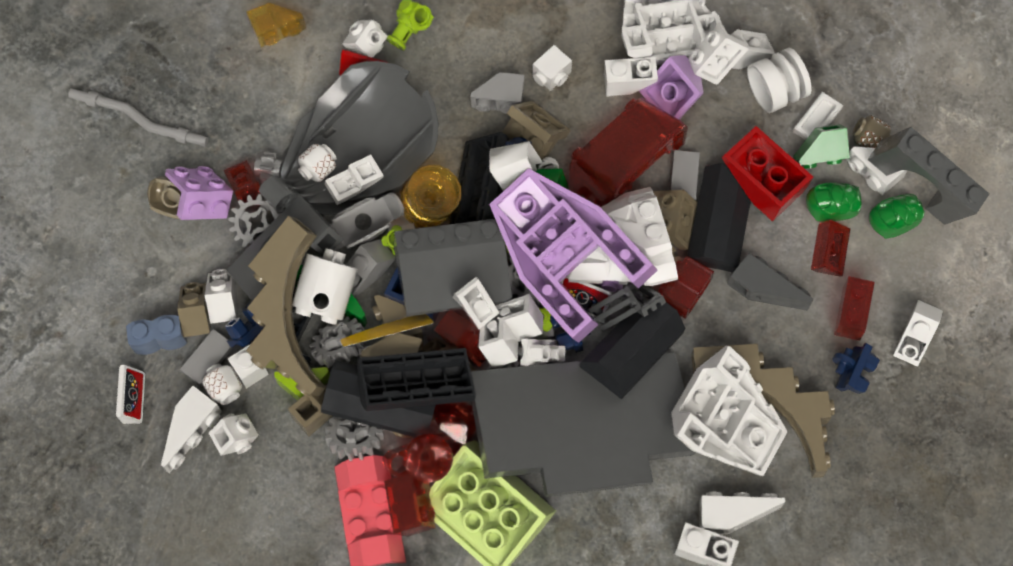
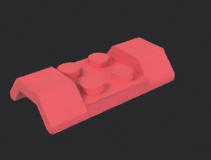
[335,455,406,566]

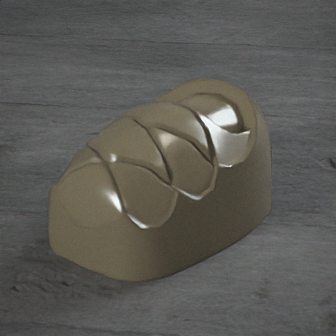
[147,176,181,219]

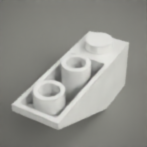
[161,386,222,473]
[699,492,785,535]

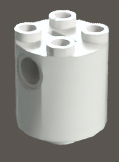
[292,248,358,325]

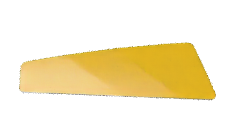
[340,314,434,347]

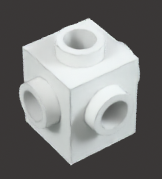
[342,20,388,58]
[209,413,259,455]

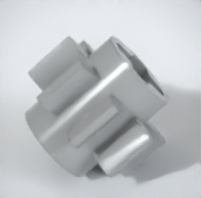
[254,152,283,183]

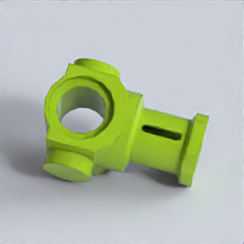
[386,0,434,51]

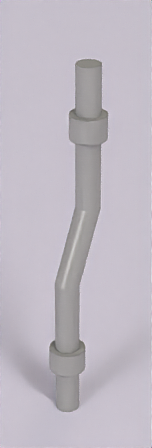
[68,88,209,147]

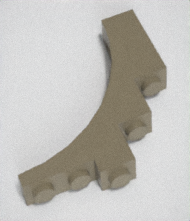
[246,216,326,396]
[691,344,835,478]

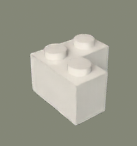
[479,294,543,368]

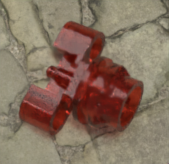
[383,432,463,482]

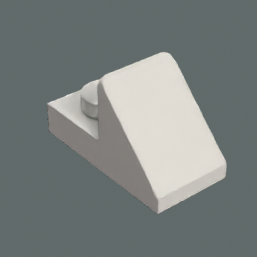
[452,277,499,329]

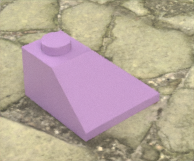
[639,55,703,128]

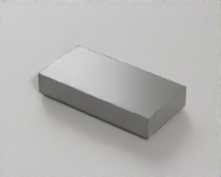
[671,150,700,201]
[180,329,235,387]

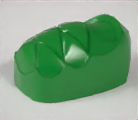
[806,183,862,222]
[869,194,925,239]

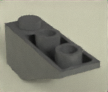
[728,253,814,311]

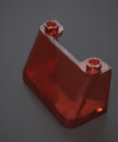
[570,98,688,203]

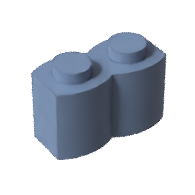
[126,315,187,355]

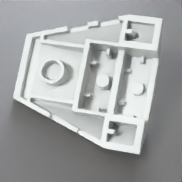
[671,346,788,476]

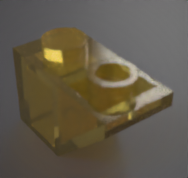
[246,3,306,47]

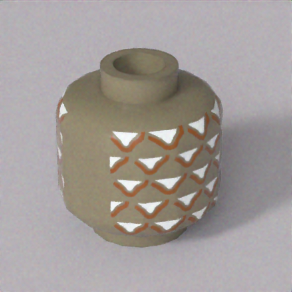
[852,115,891,148]

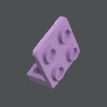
[165,166,233,220]

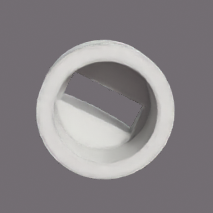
[538,157,559,169]

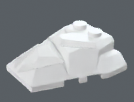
[621,0,722,65]
[567,187,678,286]

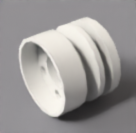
[747,47,812,113]

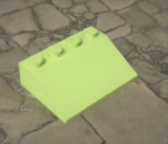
[417,440,556,566]

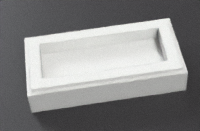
[793,92,843,140]

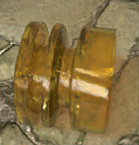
[400,165,461,228]

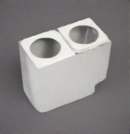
[489,141,542,191]

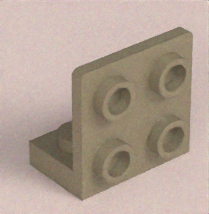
[653,190,698,250]

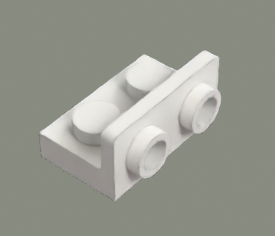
[689,23,749,85]

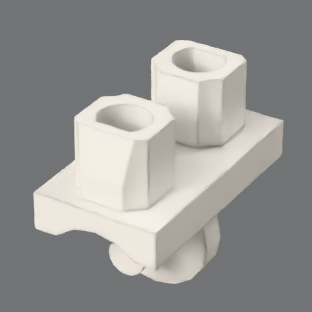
[518,339,566,366]

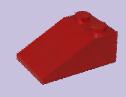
[722,126,814,222]

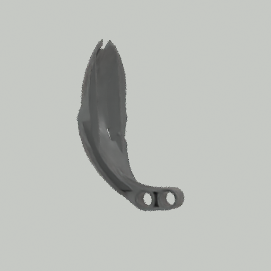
[259,61,439,215]

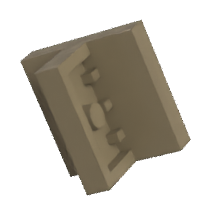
[503,101,571,160]

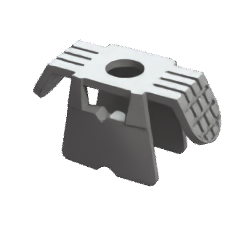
[330,193,404,251]

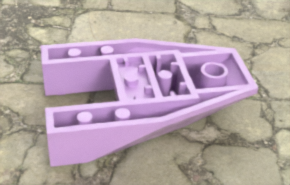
[489,168,658,343]

